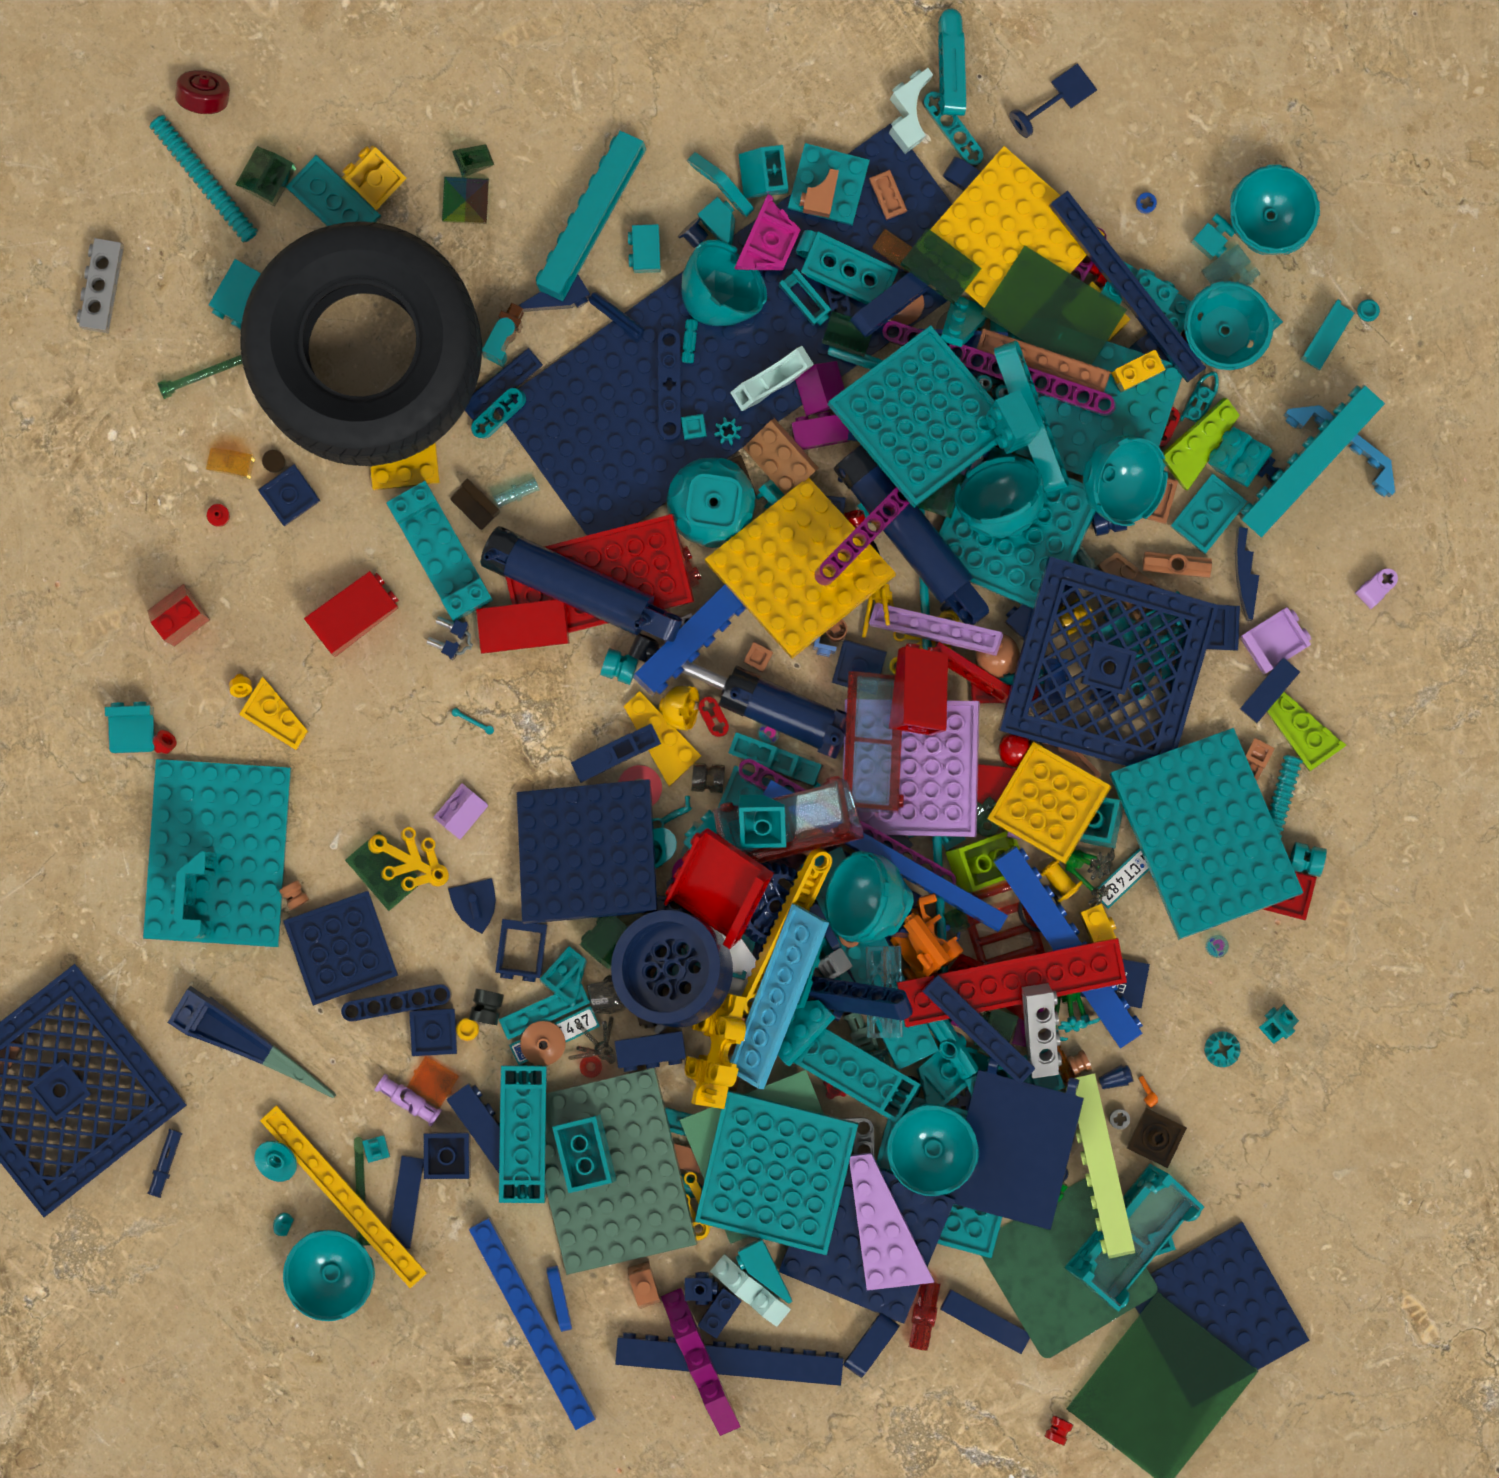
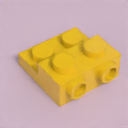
[342,146,407,210]

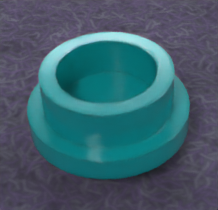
[1357,299,1380,322]

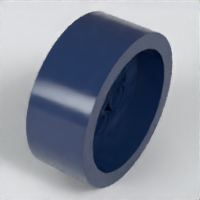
[611,910,733,1028]

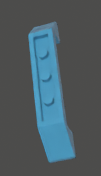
[1283,405,1395,497]

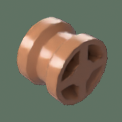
[1066,1050,1092,1077]

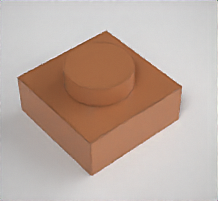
[743,642,773,672]

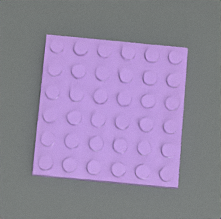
[842,699,980,837]

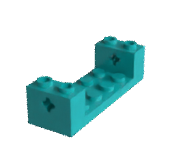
[386,481,493,622]
[793,1029,922,1123]
[499,1065,548,1203]

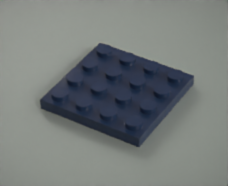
[283,891,398,1006]

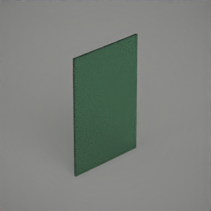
[981,246,1127,365]

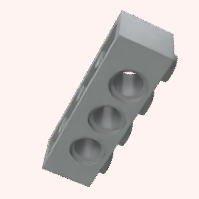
[77,238,124,334]
[1022,983,1062,1079]

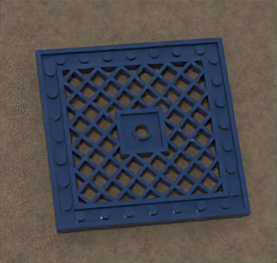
[998,556,1219,766]
[0,963,187,1217]

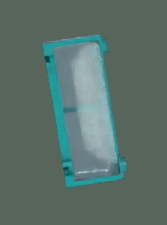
[1064,1164,1204,1312]

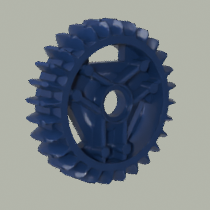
[744,862,813,945]

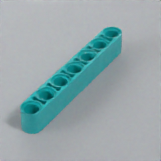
[994,341,1069,493]

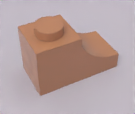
[800,169,839,218]

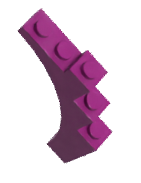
[660,1288,741,1436]

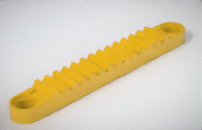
[742,848,832,1014]

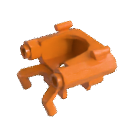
[890,893,964,980]

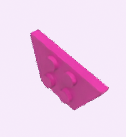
[735,194,800,270]

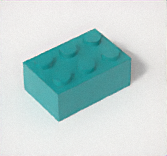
[552,1114,617,1193]

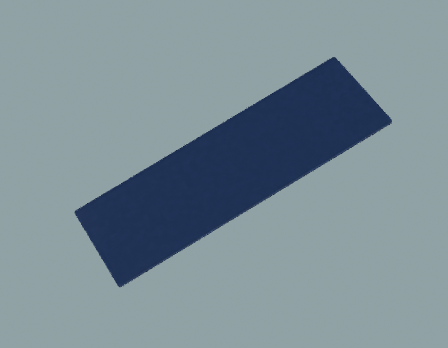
[496,124,963,535]

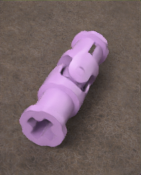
[374,1074,442,1127]

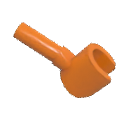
[1138,1076,1158,1108]

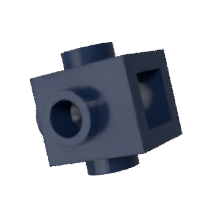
[685,1272,719,1305]

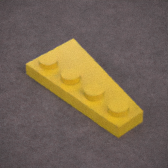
[623,691,701,787]

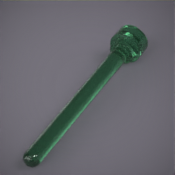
[157,355,243,399]
[354,1137,371,1246]

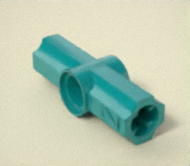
[927,1019,979,1079]

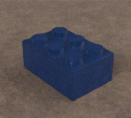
[614,1031,686,1072]

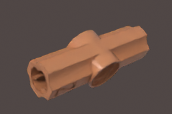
[1142,552,1212,578]

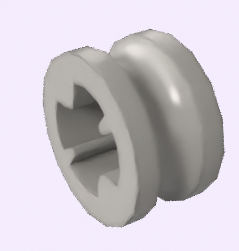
[1109,1109,1130,1130]

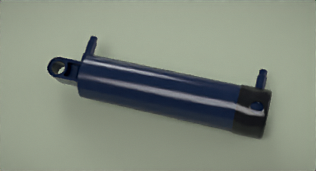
[834,445,989,625]
[480,526,682,642]

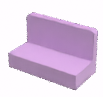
[433,783,488,839]

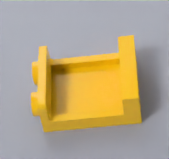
[1111,350,1165,393]

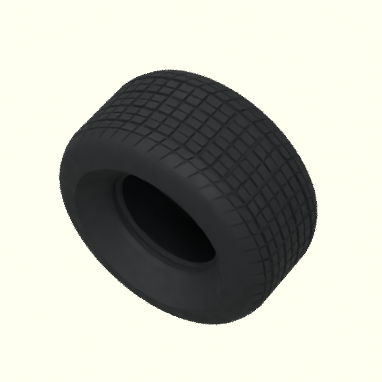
[240,222,482,466]

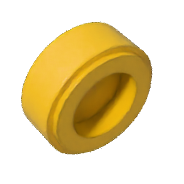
[456,1018,479,1041]

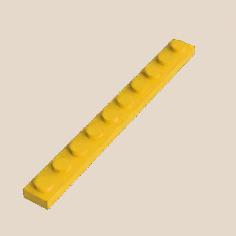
[260,1105,428,1289]

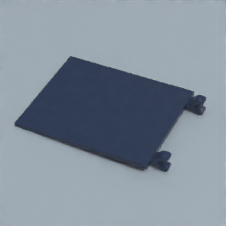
[947,1057,1084,1230]

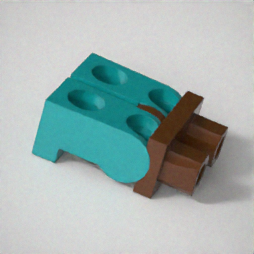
[482,302,524,368]

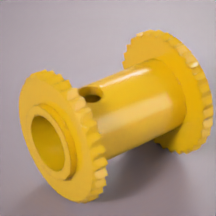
[1040,859,1083,902]

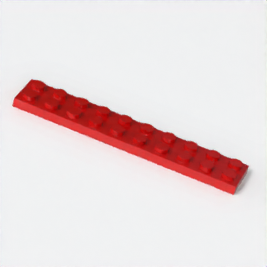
[896,938,1127,1027]

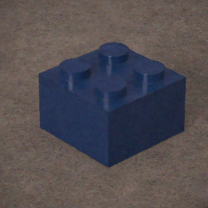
[424,1132,471,1179]

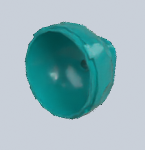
[1230,165,1320,255]
[667,458,755,548]
[825,851,914,943]

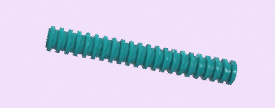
[149,115,258,243]
[1269,755,1303,838]

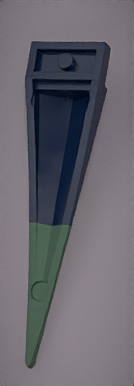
[167,986,336,1098]

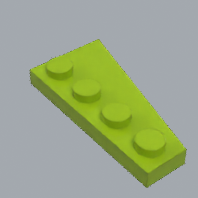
[1267,692,1347,772]

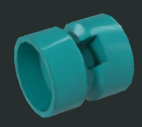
[600,648,639,685]
[1290,842,1327,877]

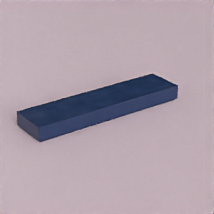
[465,348,543,421]
[390,1155,424,1249]

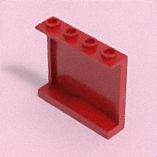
[664,828,774,949]

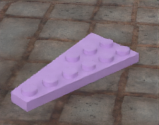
[849,1152,935,1290]

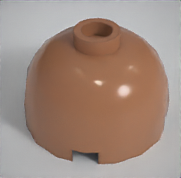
[975,633,1020,679]

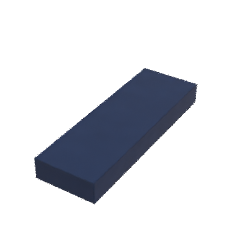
[1240,657,1300,724]

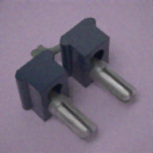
[427,616,473,661]

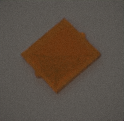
[407,1056,459,1108]

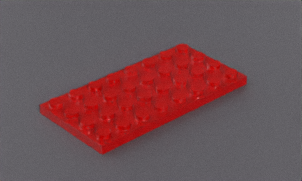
[506,514,694,633]

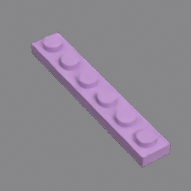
[869,603,1003,656]

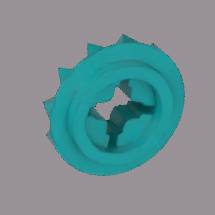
[1204,1031,1241,1067]

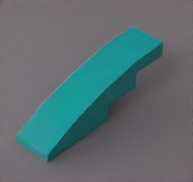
[728,732,823,786]

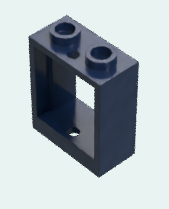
[495,919,548,982]

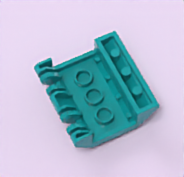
[170,851,217,939]

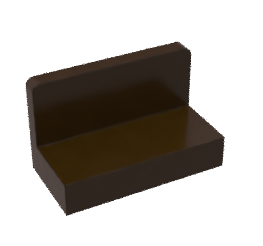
[451,478,500,530]

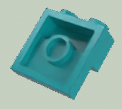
[1208,427,1273,488]

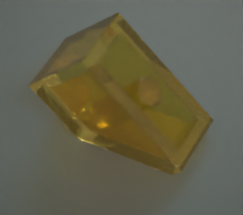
[206,448,255,480]

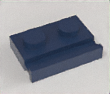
[1206,605,1240,651]

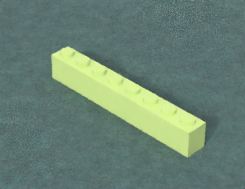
[1065,1074,1135,1259]

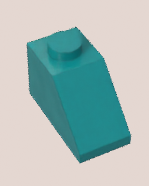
[697,197,735,246]

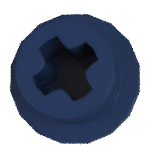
[678,218,708,248]

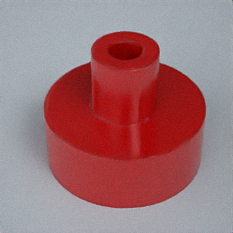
[207,504,230,527]
[153,730,177,754]

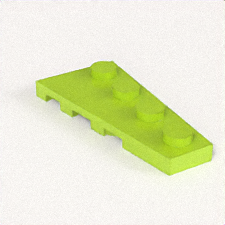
[1162,398,1240,491]

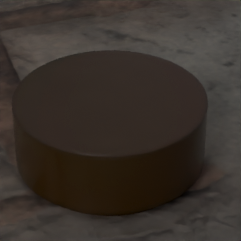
[262,450,285,473]

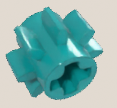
[714,417,742,446]

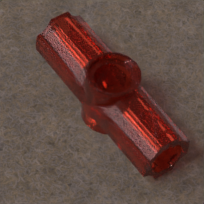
[908,1282,941,1351]

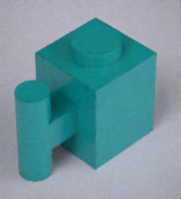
[1191,213,1235,260]

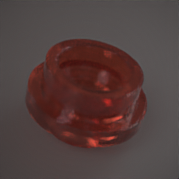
[580,1055,602,1078]

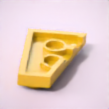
[370,442,440,491]
[239,677,309,750]

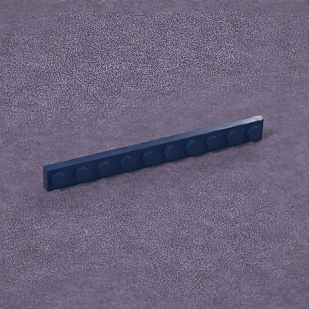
[1049,190,1206,382]

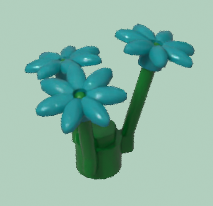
[1054,992,1100,1041]

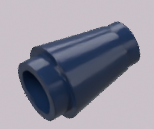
[1099,1064,1134,1090]

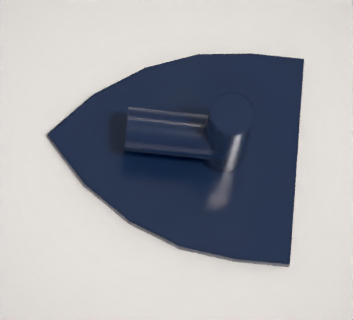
[448,878,496,934]

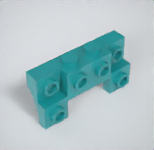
[1099,261,1191,334]

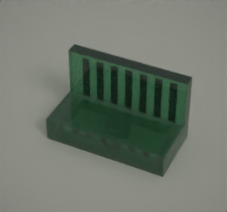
[822,311,872,357]

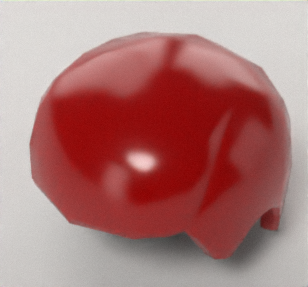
[998,733,1032,767]

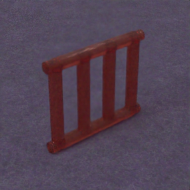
[962,882,1045,964]

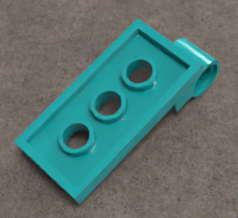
[796,230,898,305]

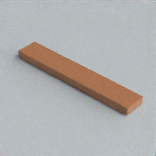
[977,328,1111,393]

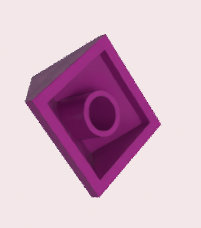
[795,361,845,416]

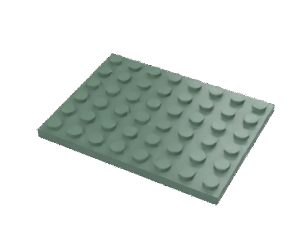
[545,1067,698,1275]

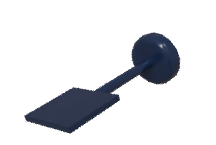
[1009,63,1097,138]

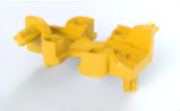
[684,993,753,1109]

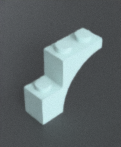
[889,68,933,154]
[730,346,814,411]
[710,1254,791,1327]

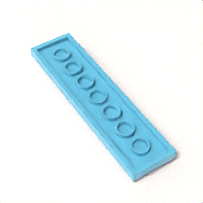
[730,904,829,1089]

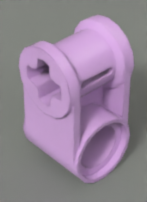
[1355,569,1398,609]

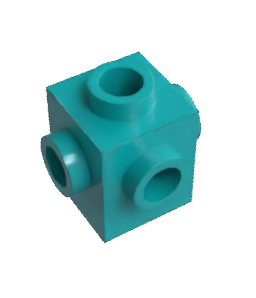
[1259,1004,1299,1044]

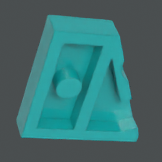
[539,946,587,1007]

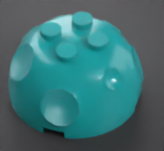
[1083,435,1168,526]
[954,456,1045,538]
[887,1104,979,1196]
[283,1230,375,1321]

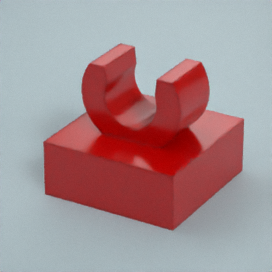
[1089,264,1107,288]

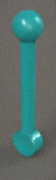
[451,708,494,735]

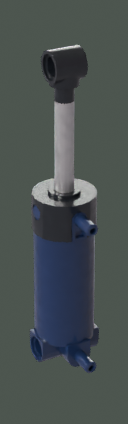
[628,633,854,759]

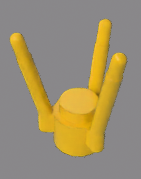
[862,584,894,638]

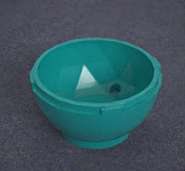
[1184,281,1274,371]

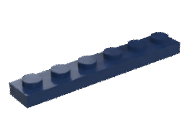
[922,974,1036,1085]

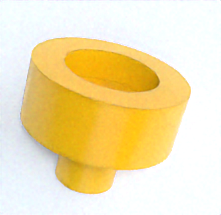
[229,674,252,698]

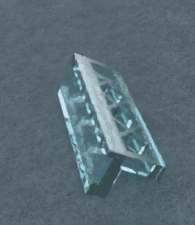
[866,946,903,1038]

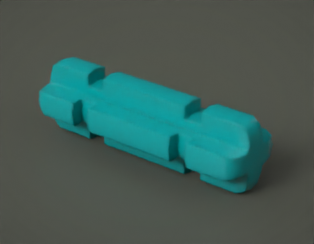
[682,319,698,364]

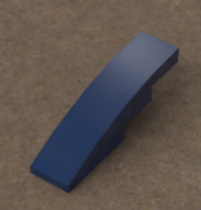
[1235,527,1259,621]
[940,1289,1030,1354]

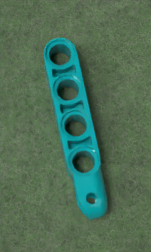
[938,8,966,116]

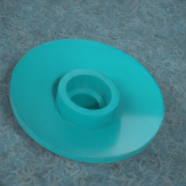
[254,1141,297,1182]

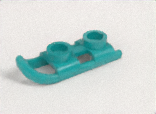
[1179,371,1219,423]

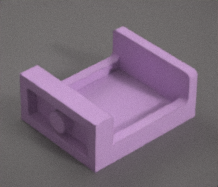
[1239,607,1311,675]

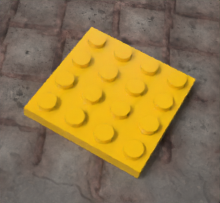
[987,742,1111,864]

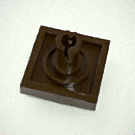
[1127,1108,1187,1168]

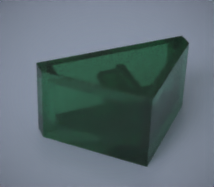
[452,144,494,178]

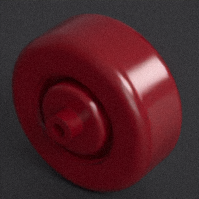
[175,70,230,114]

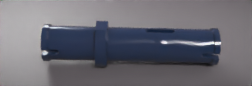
[147,1129,183,1198]

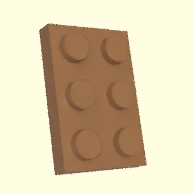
[743,418,819,495]

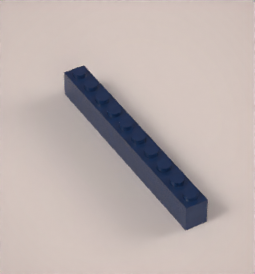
[615,1332,844,1386]

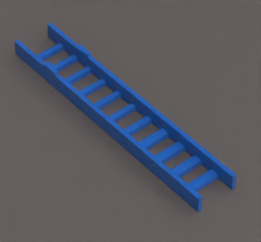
[763,780,1008,932]

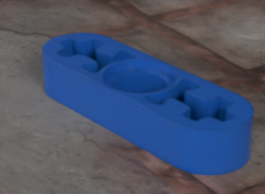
[546,1265,572,1332]

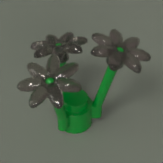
[1066,848,1115,907]

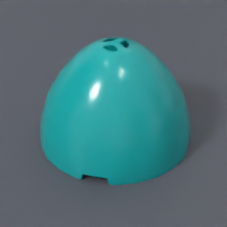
[681,240,767,326]

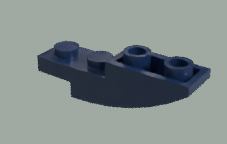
[571,723,661,783]

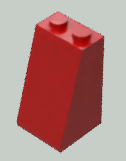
[304,571,399,657]
[147,584,210,647]
[889,643,948,736]

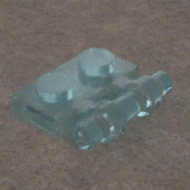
[1201,244,1260,285]

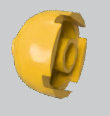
[659,686,699,731]

